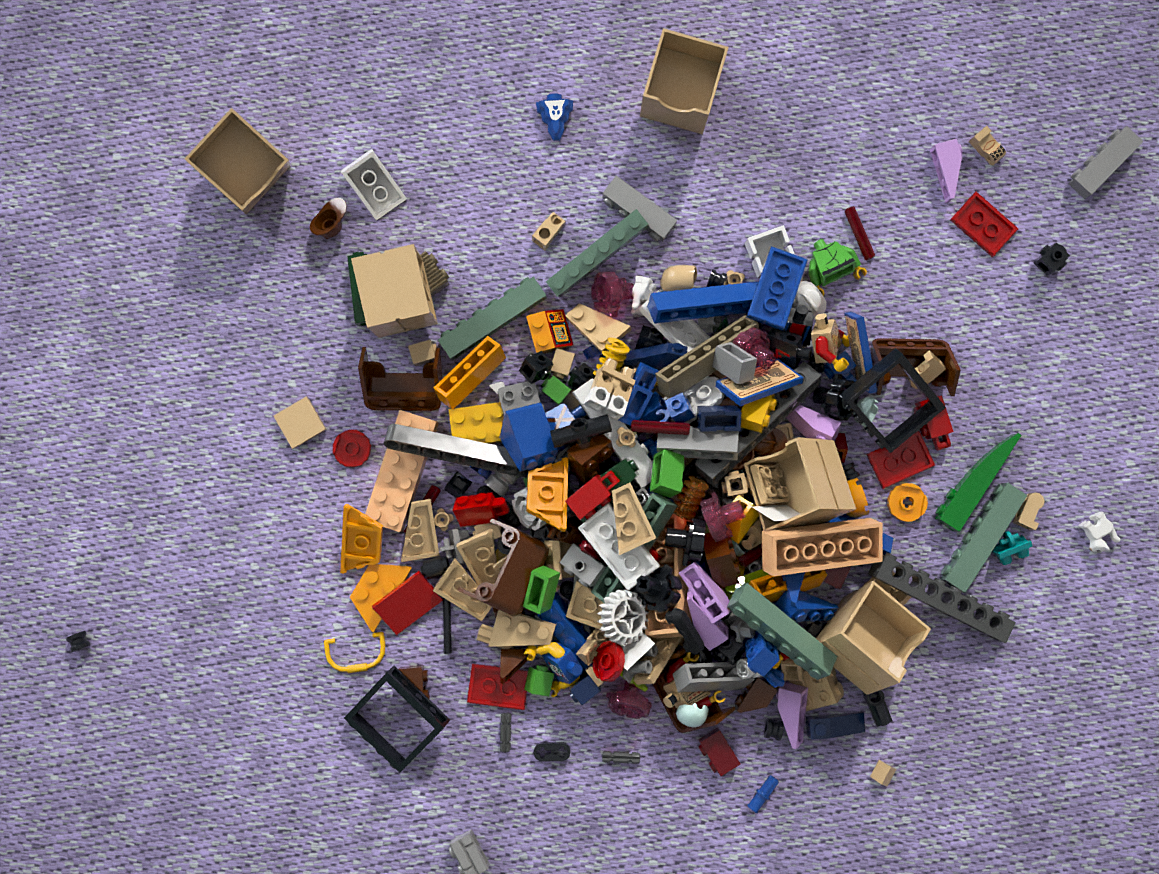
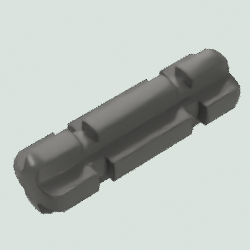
[500,713,512,752]
[602,751,640,764]

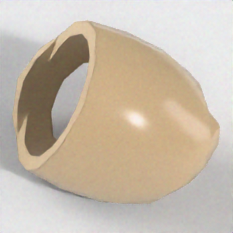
[660,265,697,291]

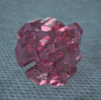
[591,271,634,317]
[733,327,776,370]
[700,492,746,542]
[606,680,652,719]

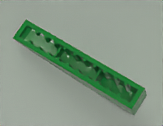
[935,433,1022,532]

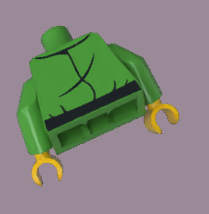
[808,239,867,296]

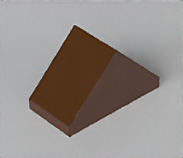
[500,649,529,685]

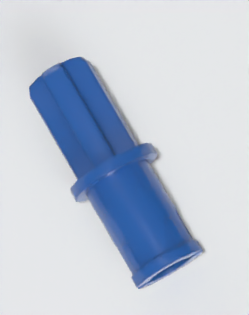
[747,775,779,813]

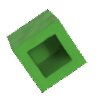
[541,375,571,405]
[524,665,554,696]

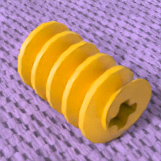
[593,338,630,376]

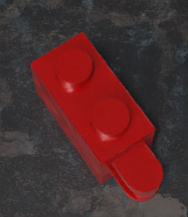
[914,395,954,451]
[565,470,620,520]
[453,492,510,527]

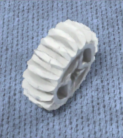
[597,590,649,644]

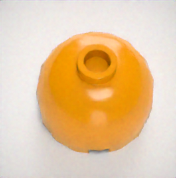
[846,478,869,518]

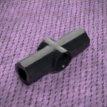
[550,414,612,448]
[862,690,893,727]

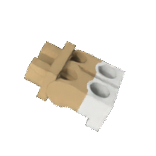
[583,358,636,420]

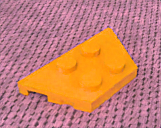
[526,457,568,532]
[340,504,383,574]
[350,564,412,632]

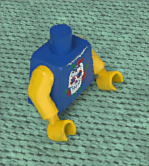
[524,640,584,697]

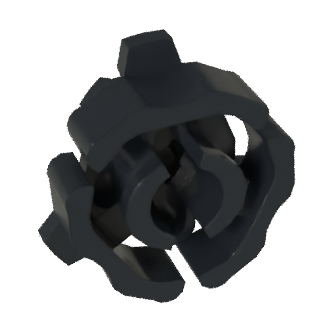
[812,373,858,421]
[665,518,706,566]
[633,564,682,613]

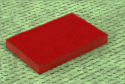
[950,192,1018,257]
[866,431,935,489]
[372,571,443,635]
[467,663,528,710]

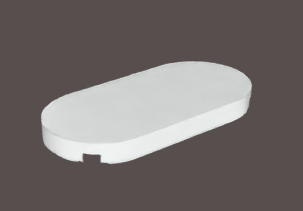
[664,375,725,423]

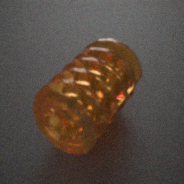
[673,475,709,520]

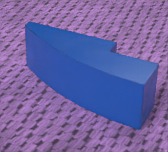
[618,362,658,426]

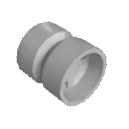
[484,472,519,497]

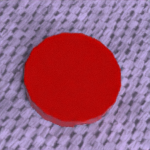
[333,429,371,468]
[593,641,625,682]

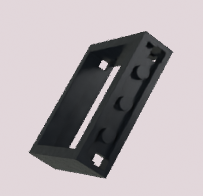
[840,348,946,453]
[344,665,450,773]

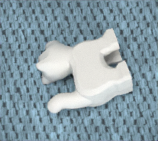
[631,276,657,316]
[1078,512,1120,553]

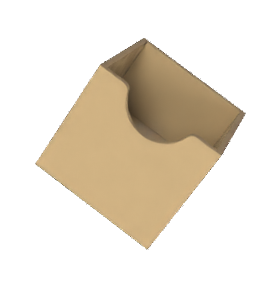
[640,28,729,134]
[184,108,291,215]
[351,244,438,338]
[744,437,856,531]
[816,581,931,695]

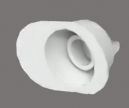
[792,281,827,319]

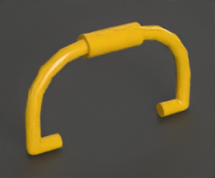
[324,632,385,674]

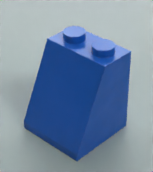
[499,403,558,471]

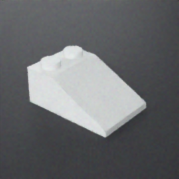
[341,149,407,220]

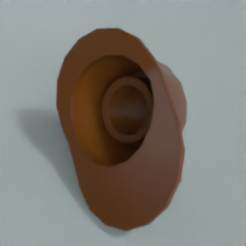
[310,198,347,239]
[742,428,788,457]

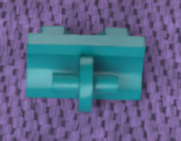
[992,531,1033,565]

